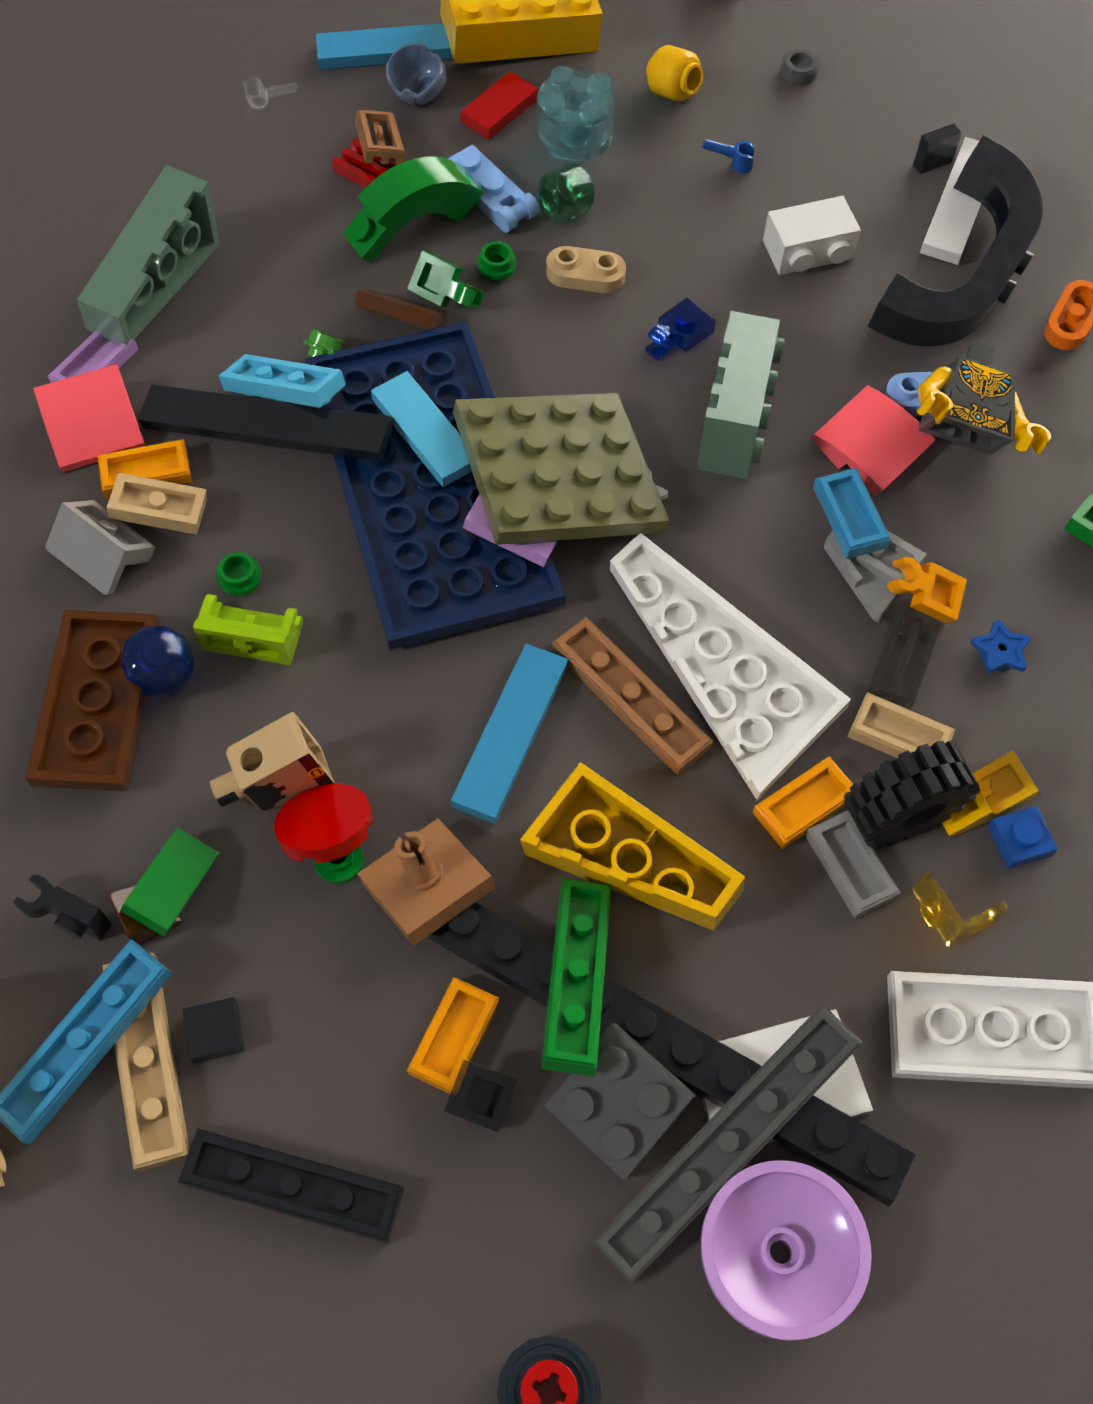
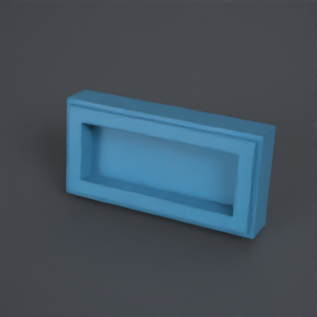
[813,468,891,559]

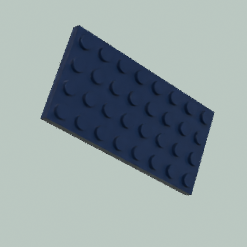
[305,321,566,650]

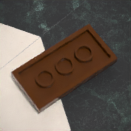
[26,610,160,792]

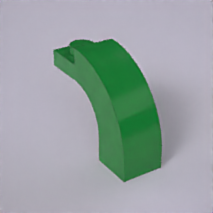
[343,156,484,263]

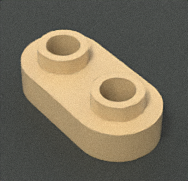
[546,246,626,293]

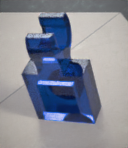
[645,298,716,360]

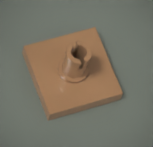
[357,818,496,946]

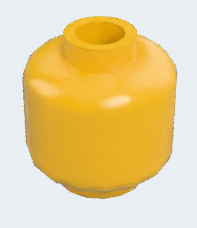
[646,45,703,102]

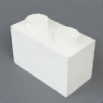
[763,196,861,275]

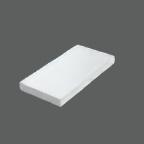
[887,971,1093,1089]

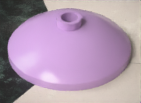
[700,1160,872,1341]

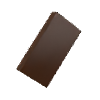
[354,290,446,330]

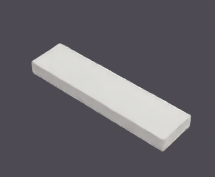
[920,137,981,265]

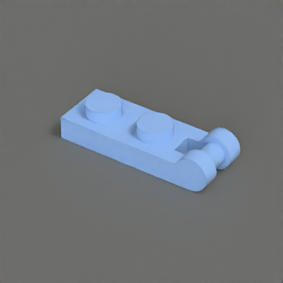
[448,144,540,233]

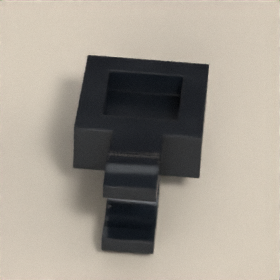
[13,875,112,941]

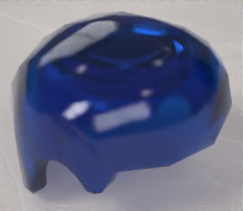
[120,625,194,697]

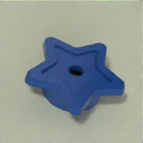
[970,620,1031,673]

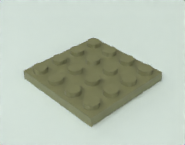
[453,393,670,545]

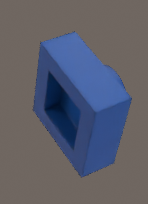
[988,806,1058,869]

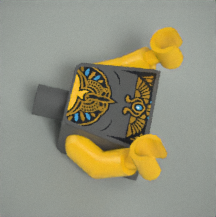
[917,343,1051,455]

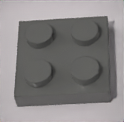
[544,1023,696,1181]

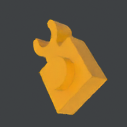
[887,557,967,624]

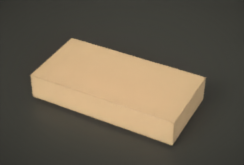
[847,692,956,758]

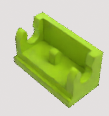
[193,594,304,666]

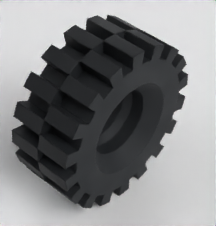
[844,741,981,848]

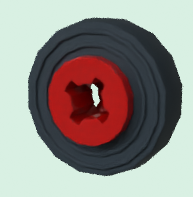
[497,1335,601,1404]

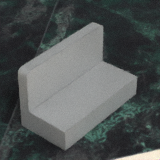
[46,500,155,595]

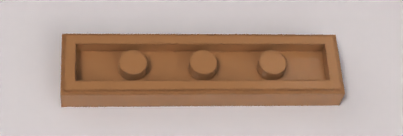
[552,617,714,776]

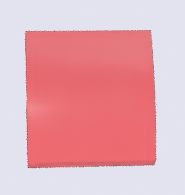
[33,364,146,473]
[810,385,936,496]

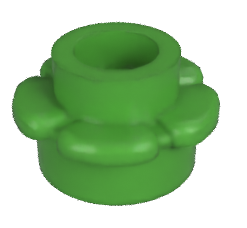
[303,329,344,357]

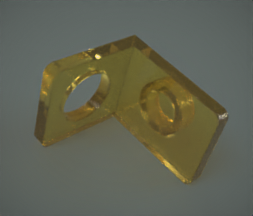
[913,871,1009,947]

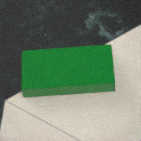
[120,827,219,937]

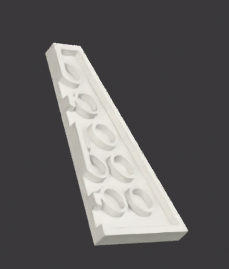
[610,533,851,801]

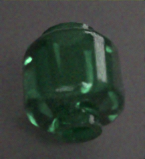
[537,164,595,223]

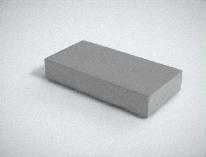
[805,811,901,919]

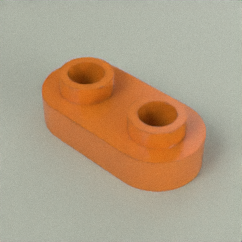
[1044,280,1093,350]

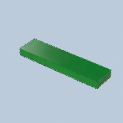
[540,878,612,1076]

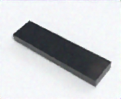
[178,1128,404,1244]

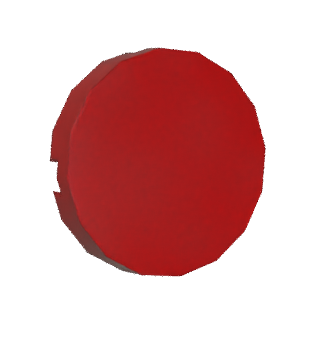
[273,783,374,863]

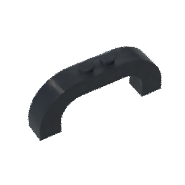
[868,135,1043,346]

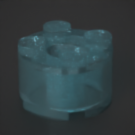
[537,66,615,161]

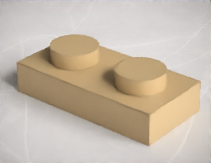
[107,473,207,535]

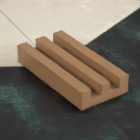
[355,110,405,165]

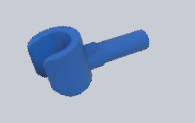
[702,139,754,173]

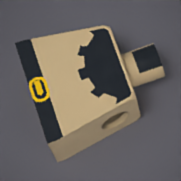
[210,712,335,812]

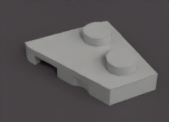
[824,530,927,622]

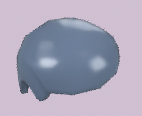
[386,42,447,106]

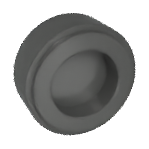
[781,49,819,86]

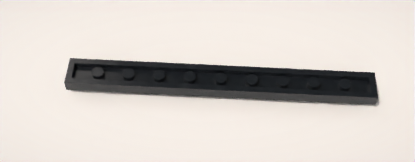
[429,903,916,1207]

